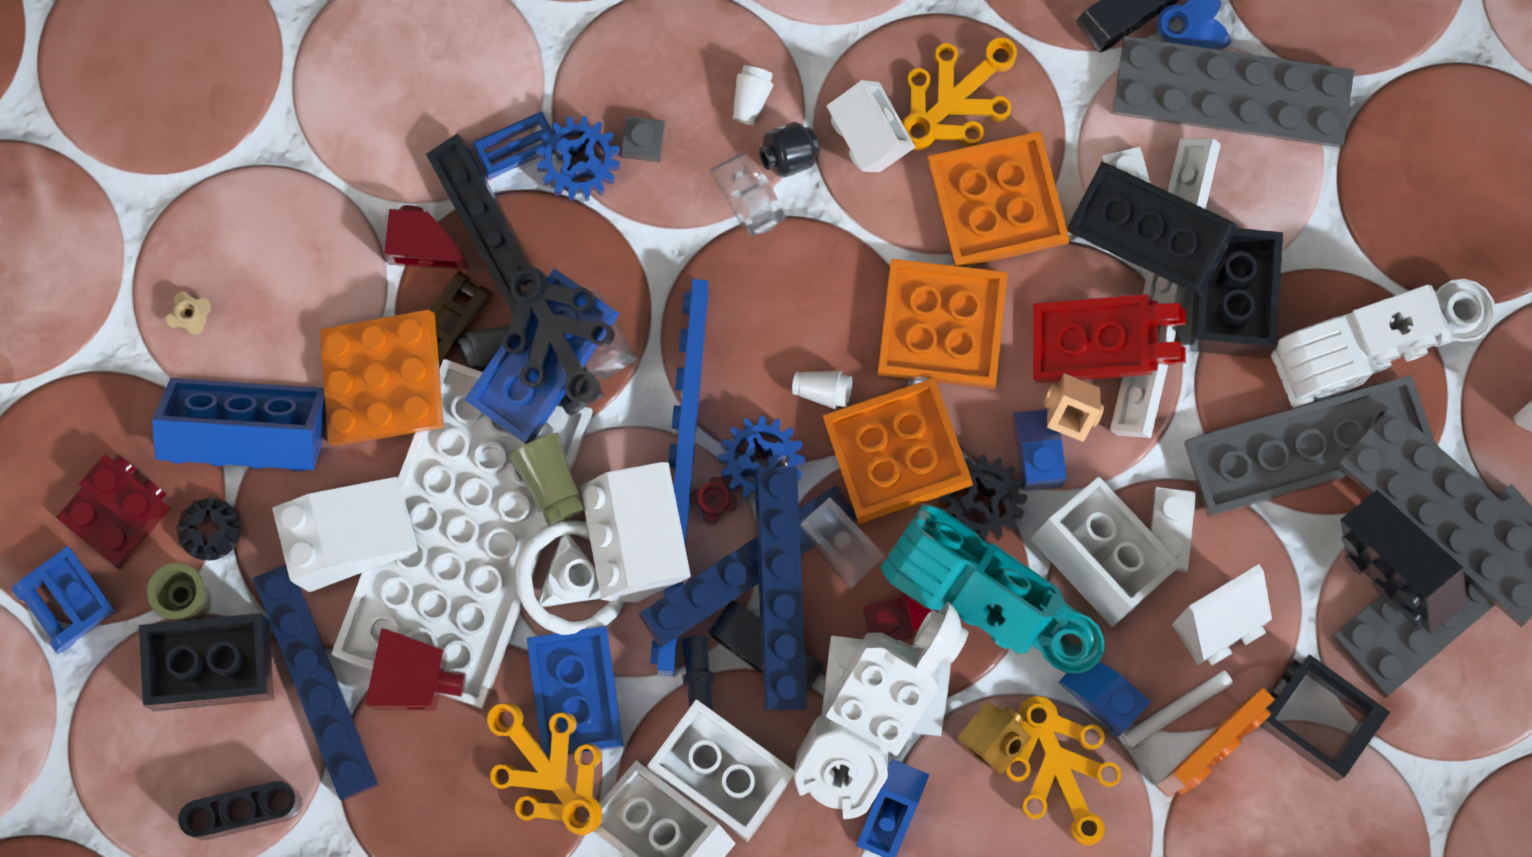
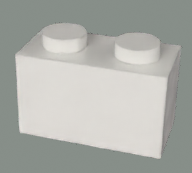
[827,80,915,172]

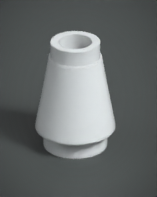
[732,65,774,126]
[792,371,852,410]

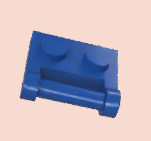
[11,546,116,654]

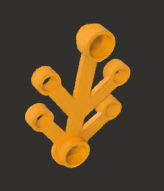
[901,37,1017,151]
[1005,696,1122,846]
[487,703,603,835]

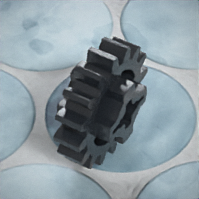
[939,455,1027,541]

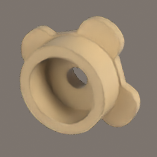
[166,292,211,335]

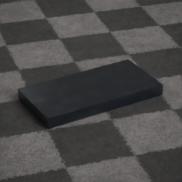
[1067,161,1238,297]

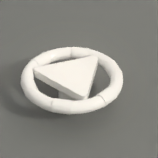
[515,520,625,635]

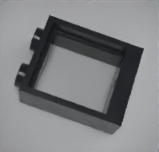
[1260,654,1390,782]

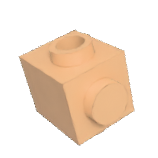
[1043,373,1104,442]

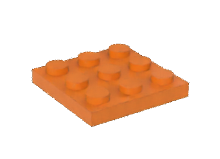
[927,131,1070,267]
[877,259,1008,389]
[320,309,444,446]
[823,377,973,524]
[1157,688,1275,797]

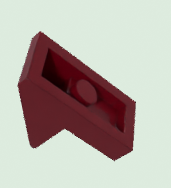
[862,593,939,641]

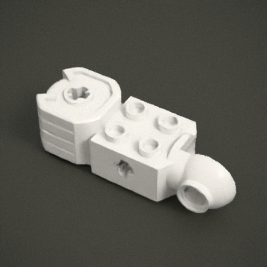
[1271,279,1496,409]
[794,602,969,819]

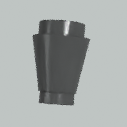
[456,324,510,369]

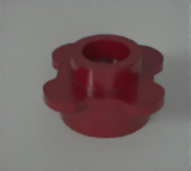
[690,477,738,524]

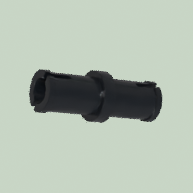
[682,636,715,711]

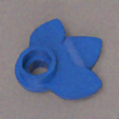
[1157,0,1231,50]

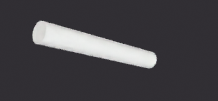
[1123,670,1233,747]

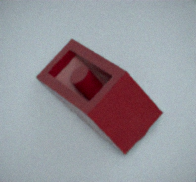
[384,205,467,271]

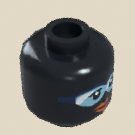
[759,122,819,178]

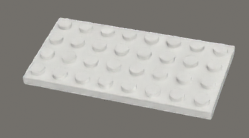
[331,359,593,710]

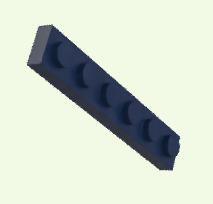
[754,467,807,711]
[638,485,857,648]
[253,564,379,801]

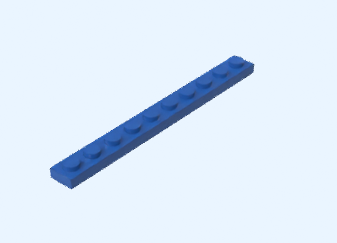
[650,279,709,677]

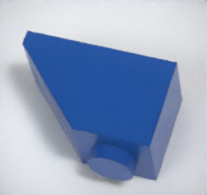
[1013,410,1067,491]
[1058,662,1151,737]
[856,759,930,857]

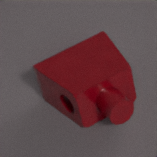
[365,628,466,711]

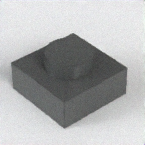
[621,116,665,162]

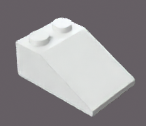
[272,477,419,592]
[1172,564,1272,666]
[584,760,736,857]

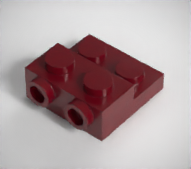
[56,454,171,569]

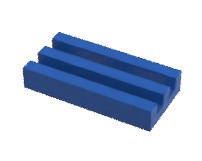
[472,111,553,180]

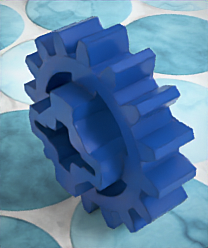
[536,116,620,202]
[718,416,805,501]

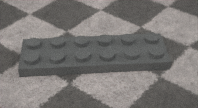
[1112,36,1355,148]
[1184,375,1436,518]
[1336,405,1532,627]
[1331,484,1532,698]

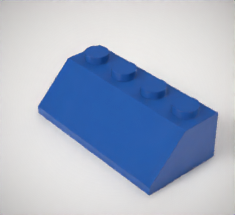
[152,378,325,471]

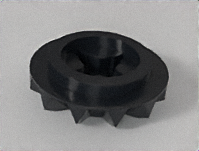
[176,497,241,561]

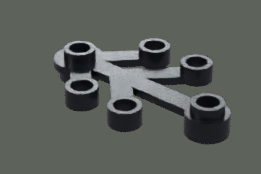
[502,267,615,405]

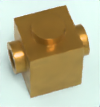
[957,701,1031,775]

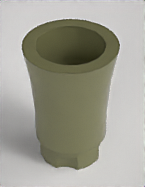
[507,433,584,526]
[147,562,211,621]

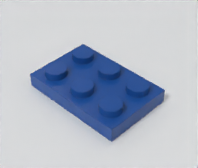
[527,626,624,758]

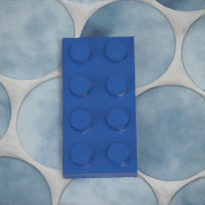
[465,268,620,444]

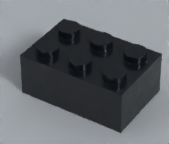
[1190,228,1283,358]
[1340,489,1466,634]
[139,613,274,712]

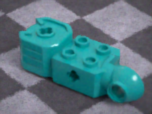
[880,505,1104,674]

